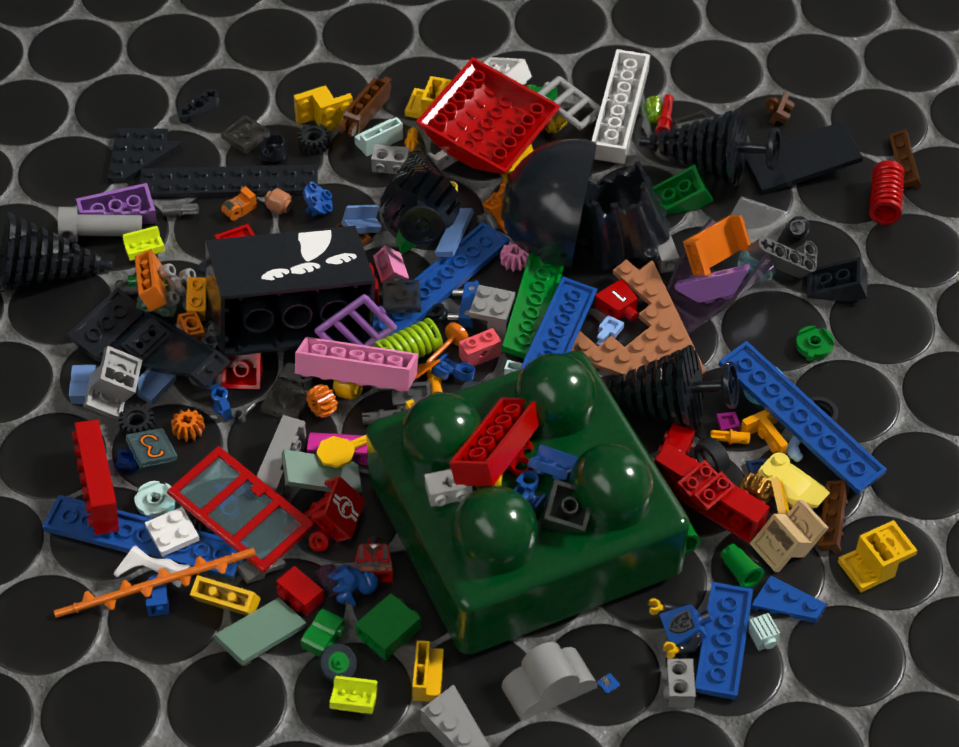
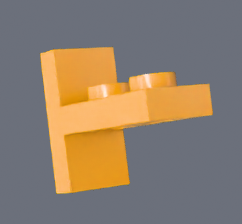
[740,409,788,454]

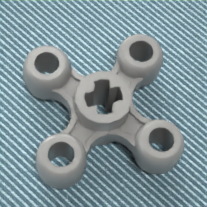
[158,263,196,310]

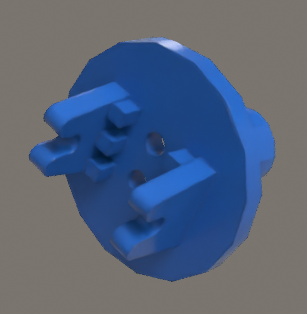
[303,182,333,217]

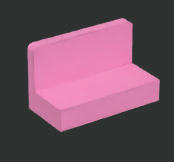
[373,245,409,285]

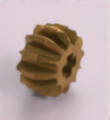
[739,472,773,503]

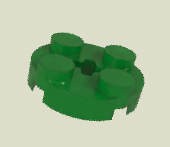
[795,326,834,361]

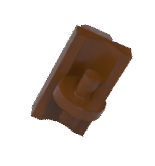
[765,92,795,125]

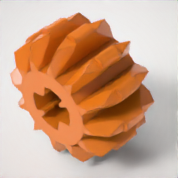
[306,384,338,418]
[171,408,205,442]

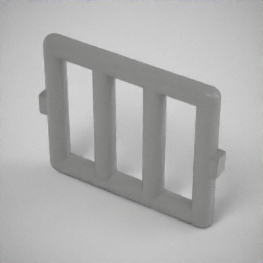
[538,76,601,130]

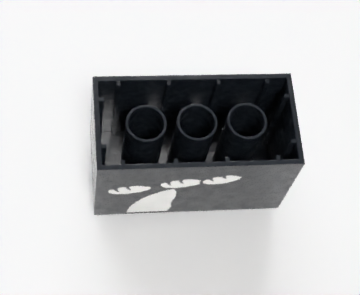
[205,226,375,357]

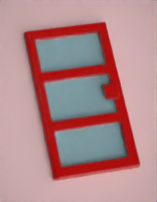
[167,446,314,573]

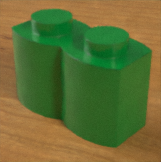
[301,609,346,657]

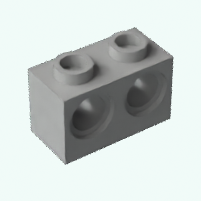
[371,144,410,174]
[662,659,696,707]

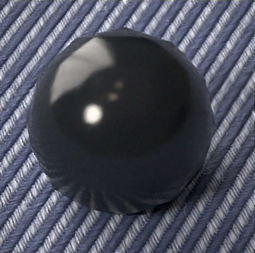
[787,216,810,239]

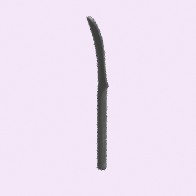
[639,93,670,161]

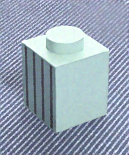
[748,613,780,651]

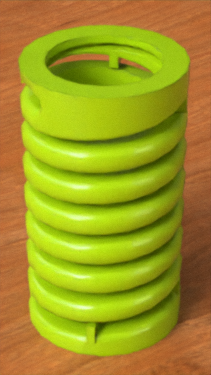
[372,318,443,359]

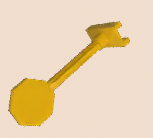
[316,399,414,468]

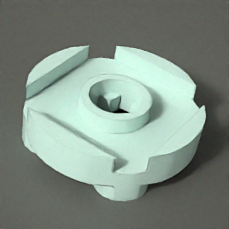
[134,481,175,519]

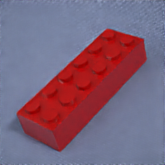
[449,397,541,487]
[72,419,119,535]
[654,444,770,545]

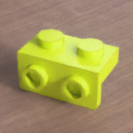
[122,226,165,260]
[330,676,377,714]

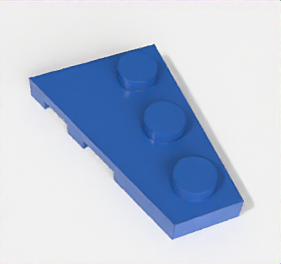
[751,576,826,623]

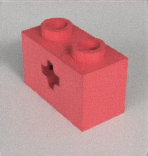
[459,328,502,366]

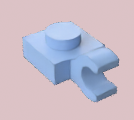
[596,315,624,346]

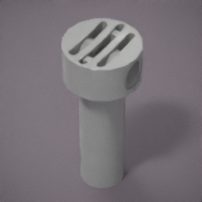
[58,207,142,243]

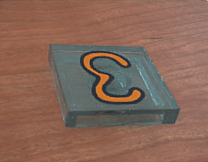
[125,428,178,468]

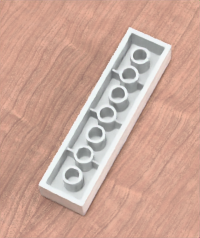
[592,49,650,164]

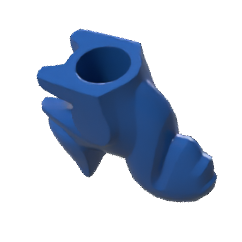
[328,564,378,606]

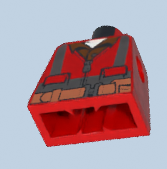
[354,536,393,583]

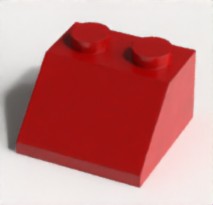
[222,353,263,389]

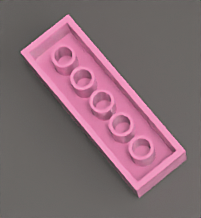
[295,337,418,392]

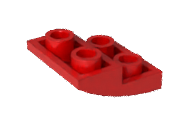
[675,460,735,511]

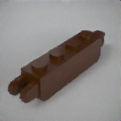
[338,77,391,137]

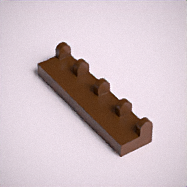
[889,129,922,189]
[818,480,850,554]

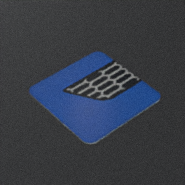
[597,673,620,693]

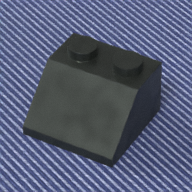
[540,480,591,533]

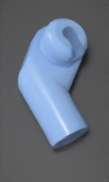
[786,436,803,462]

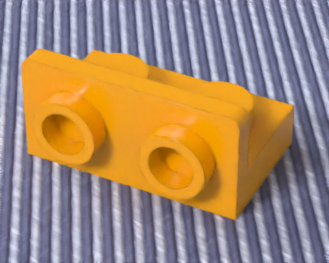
[186,277,206,321]

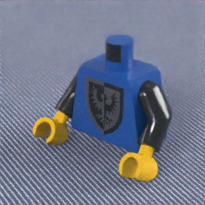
[648,599,713,659]

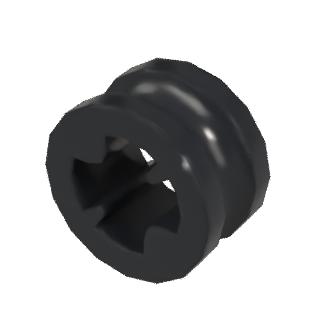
[429,303,448,322]

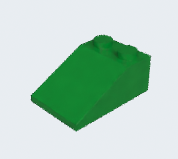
[653,164,713,215]

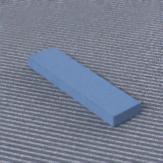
[435,208,474,257]

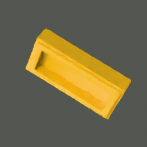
[771,477,790,514]

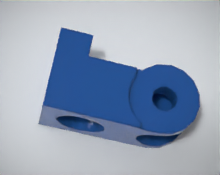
[146,574,169,617]

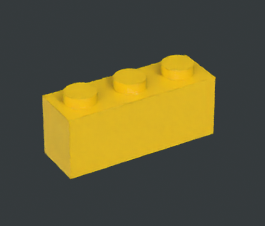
[190,575,261,616]

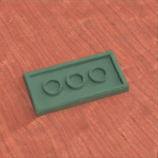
[281,449,362,495]
[214,597,306,665]

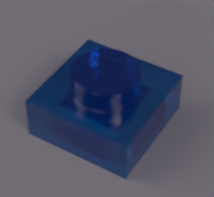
[115,449,137,471]

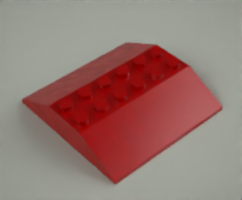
[416,57,561,175]

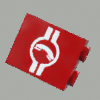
[311,476,365,542]

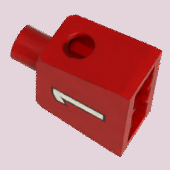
[594,279,639,322]

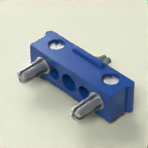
[447,280,479,329]

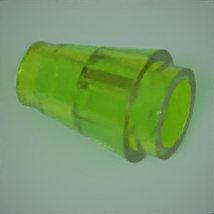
[645,96,662,122]

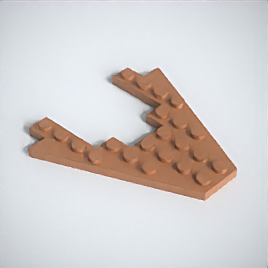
[571,260,706,377]

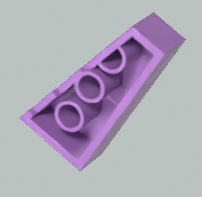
[76,183,157,224]

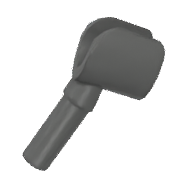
[232,402,256,423]

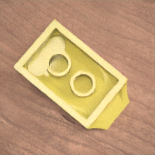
[758,453,830,508]

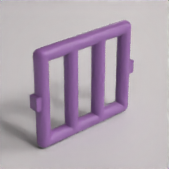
[315,294,397,347]

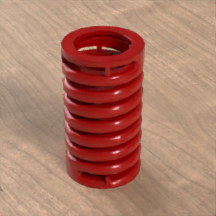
[869,160,905,225]

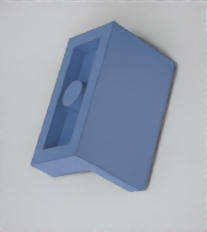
[341,204,382,234]
[136,370,177,405]

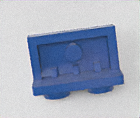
[528,445,578,482]

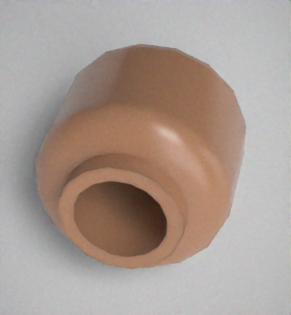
[265,188,293,215]

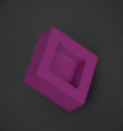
[716,411,740,432]

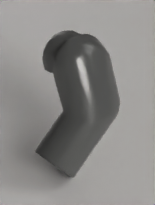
[115,280,139,296]

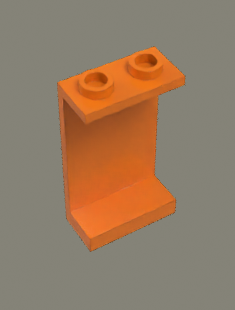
[683,215,751,276]

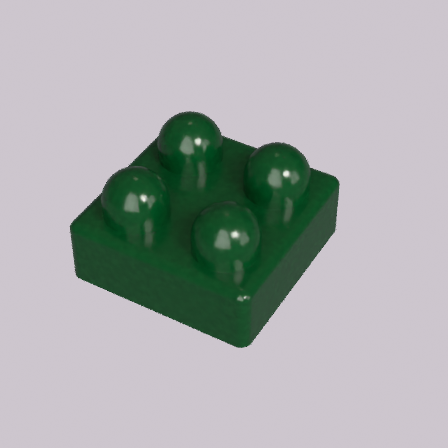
[366,351,689,654]

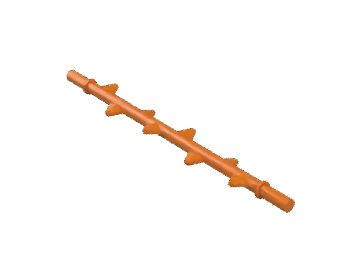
[54,547,256,618]

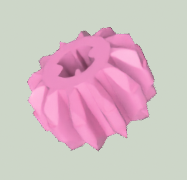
[500,242,529,272]

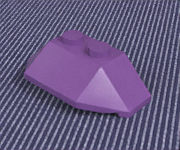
[675,264,750,303]

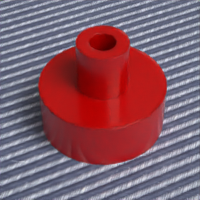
[309,530,331,552]

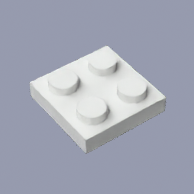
[145,507,200,557]

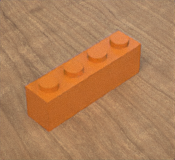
[135,249,167,312]

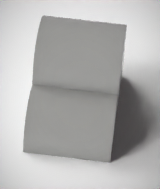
[502,642,597,722]

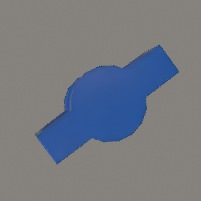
[210,384,232,421]

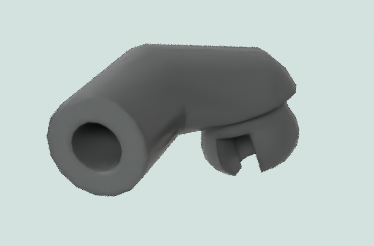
[476,213,500,231]

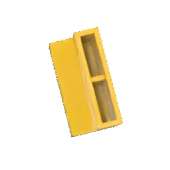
[413,641,444,702]

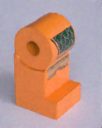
[221,186,257,221]

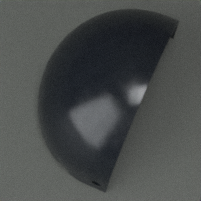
[501,139,597,268]

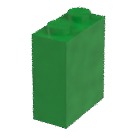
[355,593,421,660]

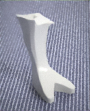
[113,546,190,588]

